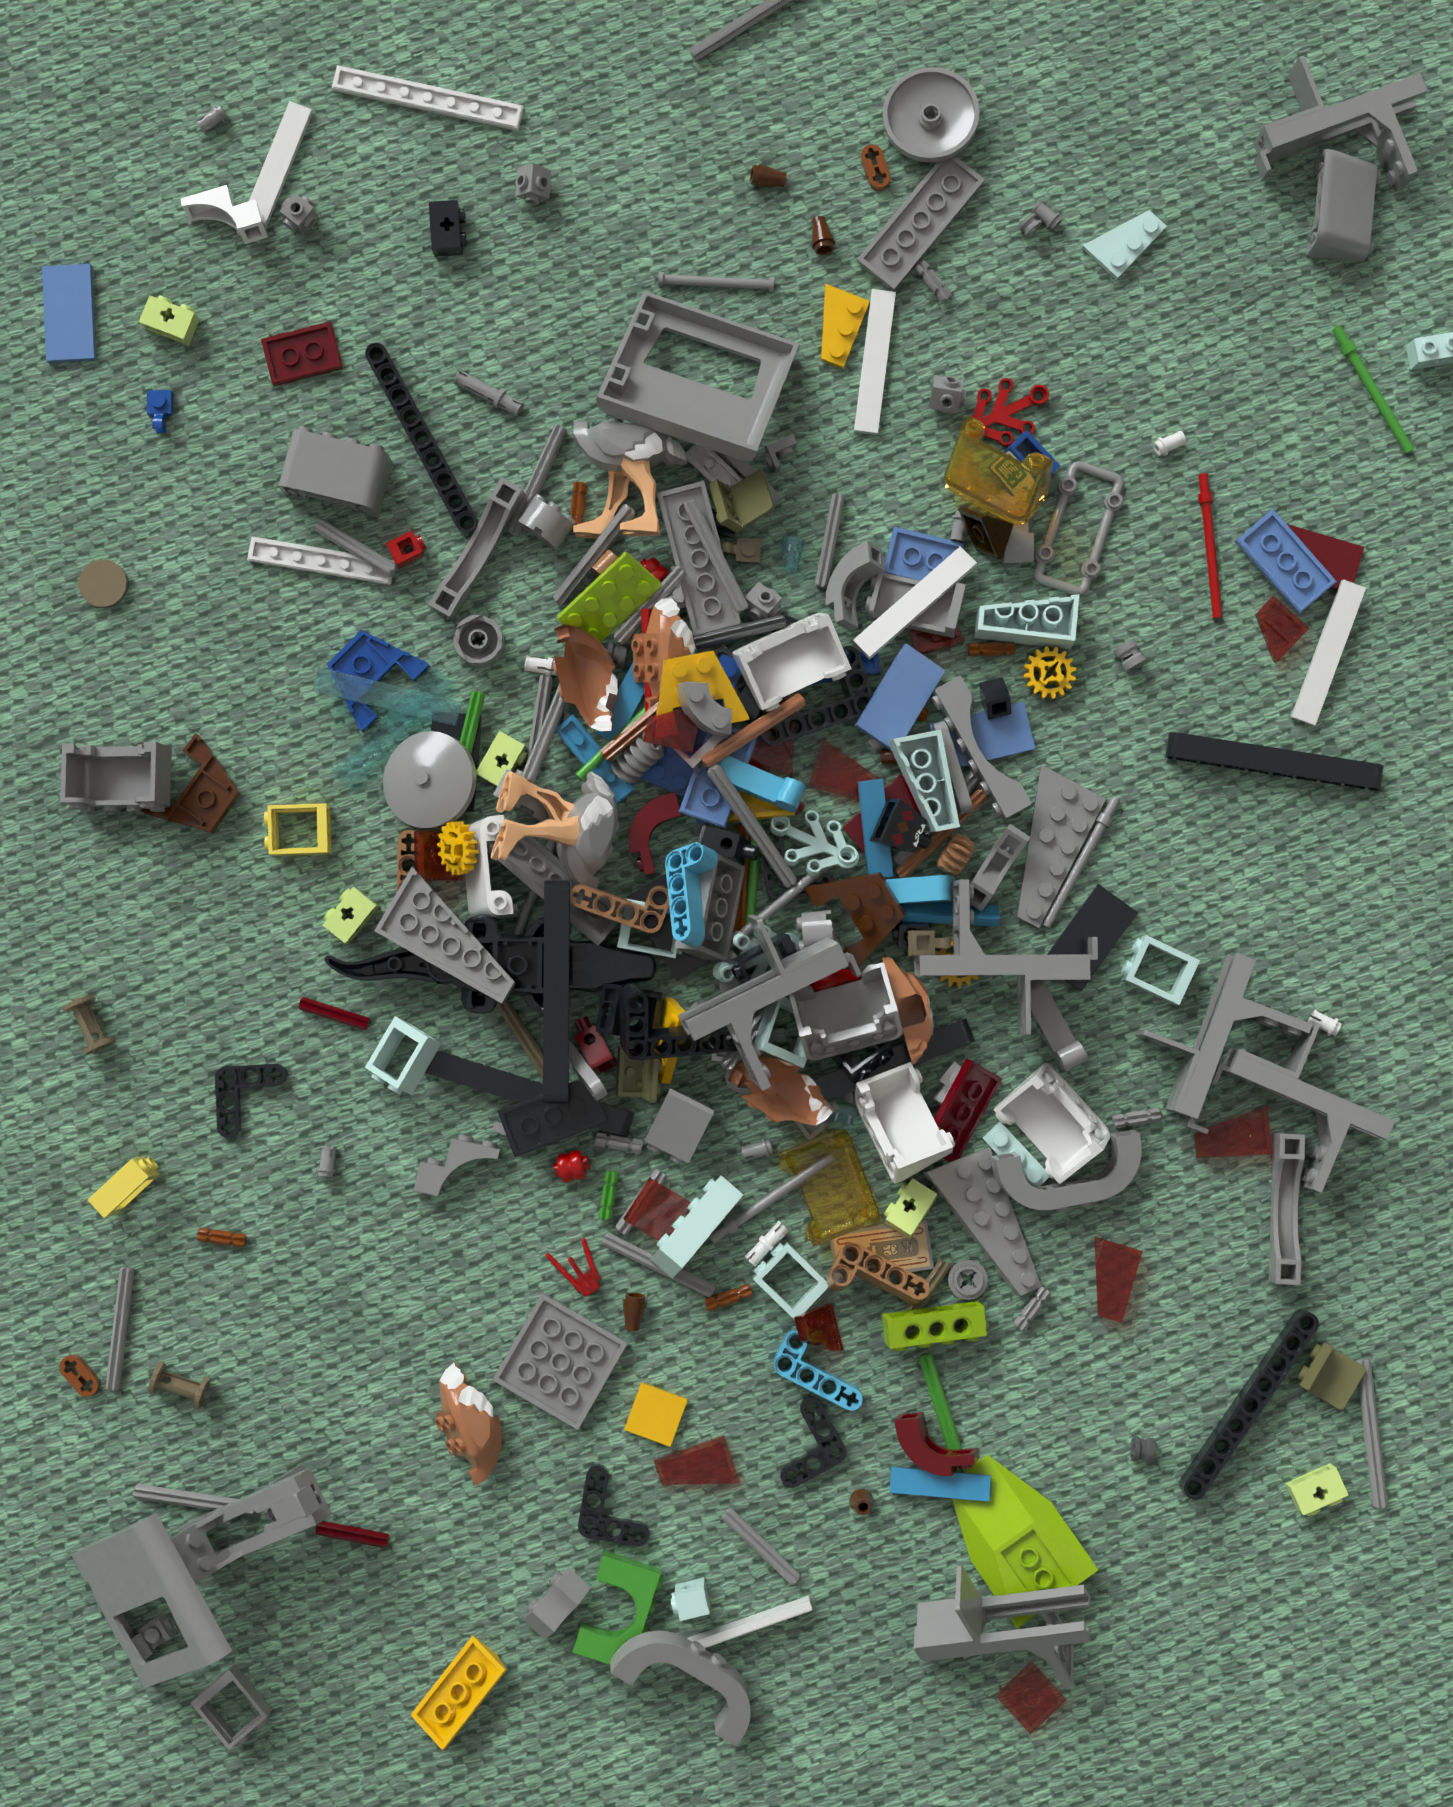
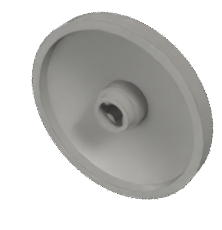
[883,67,979,162]
[383,731,477,830]

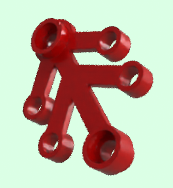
[961,378,1049,447]

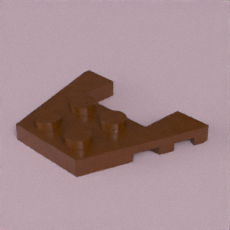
[142,733,241,833]
[805,872,906,967]

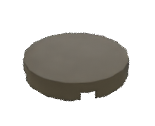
[78,559,129,609]

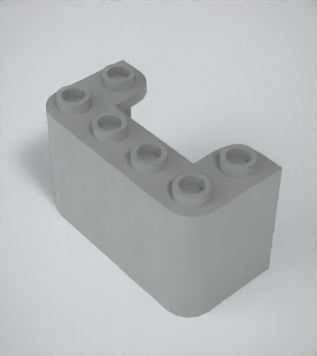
[278,426,393,518]
[60,742,172,813]

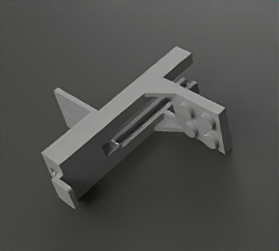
[1254,55,1427,192]
[914,879,1098,1035]
[678,914,862,1091]
[1135,953,1313,1134]
[1210,1022,1395,1193]
[171,1465,332,1584]
[913,1565,1090,1688]

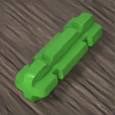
[599,1171,619,1220]

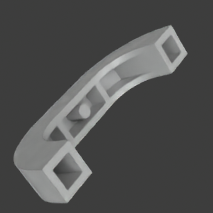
[990,1129,1142,1212]
[610,1631,751,1746]

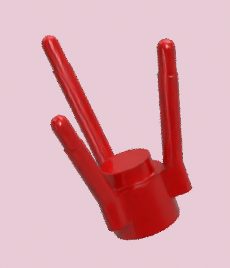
[545,1238,601,1297]

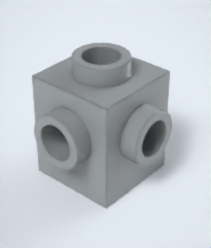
[515,163,552,205]
[280,193,318,235]
[929,375,966,413]
[742,582,782,621]

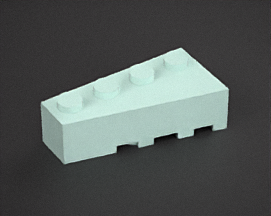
[974,594,1080,650]
[887,730,960,832]
[650,1176,743,1279]

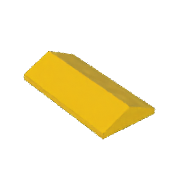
[411,1635,507,1750]

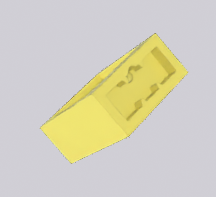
[264,803,332,856]
[88,1156,160,1218]

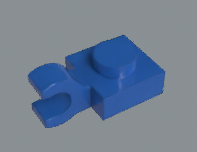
[147,390,173,433]

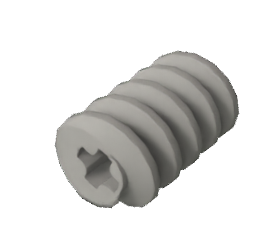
[611,731,665,783]

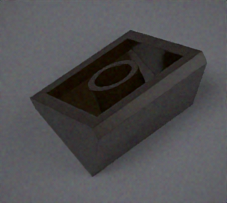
[958,506,1014,560]

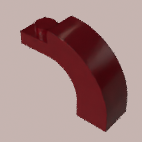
[629,792,682,877]
[894,1412,980,1476]

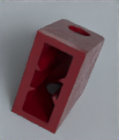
[574,1016,617,1076]

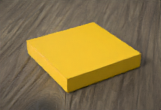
[624,1382,688,1447]

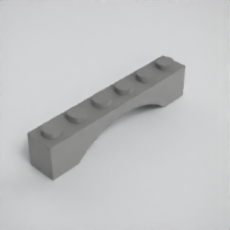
[428,477,526,620]
[932,675,1032,820]
[1269,1132,1305,1285]

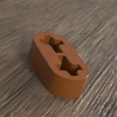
[861,144,890,191]
[59,1354,101,1397]

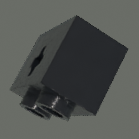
[429,200,467,257]

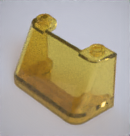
[944,416,1054,525]
[778,1128,880,1246]

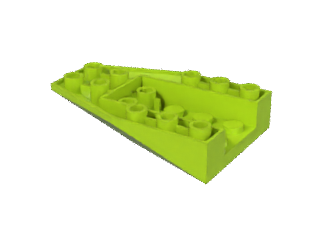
[952,1454,1098,1628]

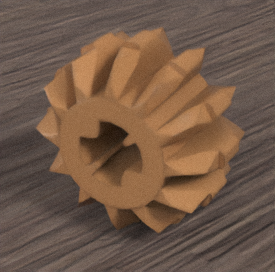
[937,833,975,876]

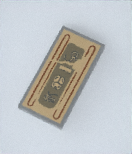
[829,1219,934,1282]

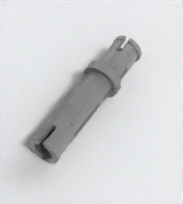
[454,370,524,417]

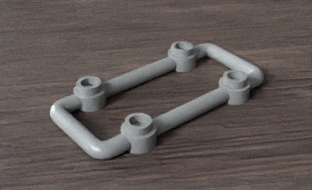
[1034,461,1124,596]

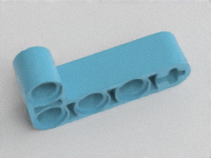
[707,756,806,813]
[665,842,718,947]
[885,875,955,904]
[773,1328,863,1411]

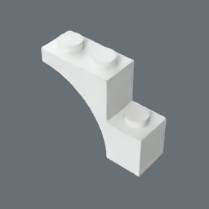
[181,185,268,244]

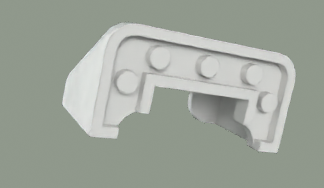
[732,613,851,712]
[465,815,519,919]
[855,1062,955,1184]
[994,1063,1110,1184]

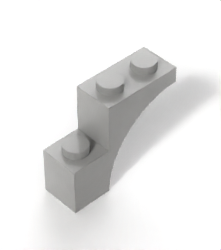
[414,1134,502,1196]

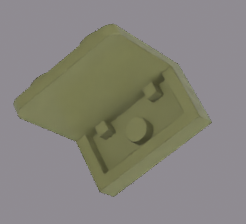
[709,469,775,533]
[616,1046,662,1103]
[1297,1342,1366,1410]

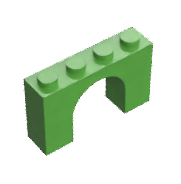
[572,1550,664,1665]

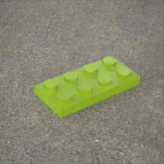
[557,551,661,643]

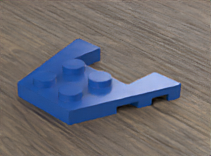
[327,630,430,732]

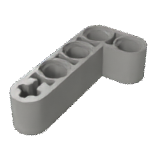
[1030,980,1089,1072]

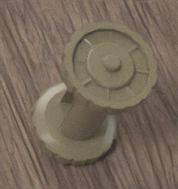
[63,994,115,1055]
[148,1361,211,1410]

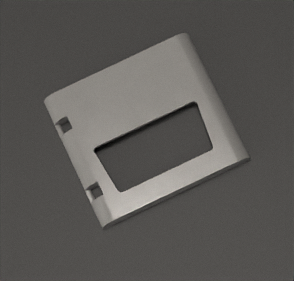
[596,291,799,460]
[71,1513,232,1688]

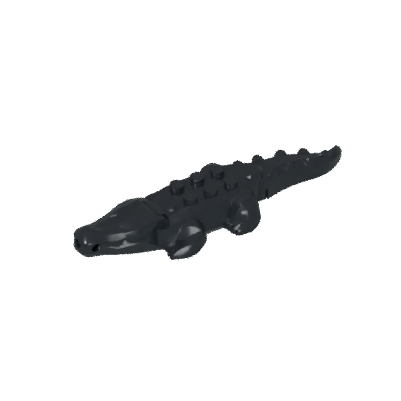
[324,916,656,1014]

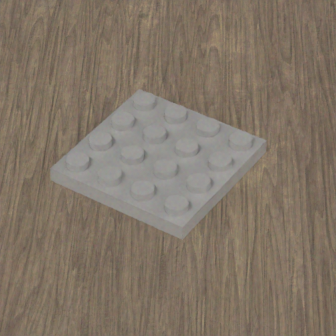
[492,1293,628,1430]

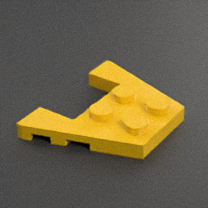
[654,650,749,738]

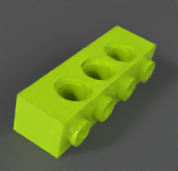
[882,1301,987,1351]

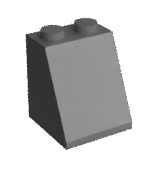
[645,1087,715,1165]

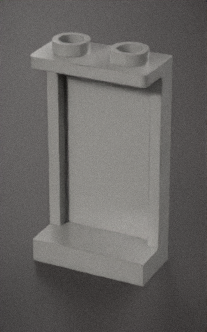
[865,568,966,638]

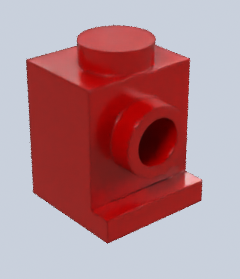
[386,530,426,569]

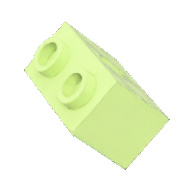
[139,295,200,346]
[476,731,528,787]
[323,887,380,944]
[884,1178,937,1239]
[1285,1463,1349,1516]

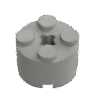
[518,494,576,550]
[453,615,505,668]
[797,910,836,950]

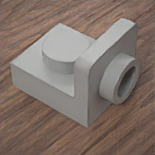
[763,434,797,472]
[136,1612,177,1650]

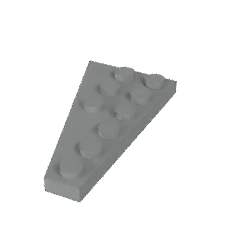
[1016,765,1106,928]
[374,867,516,1004]
[923,1147,1041,1296]

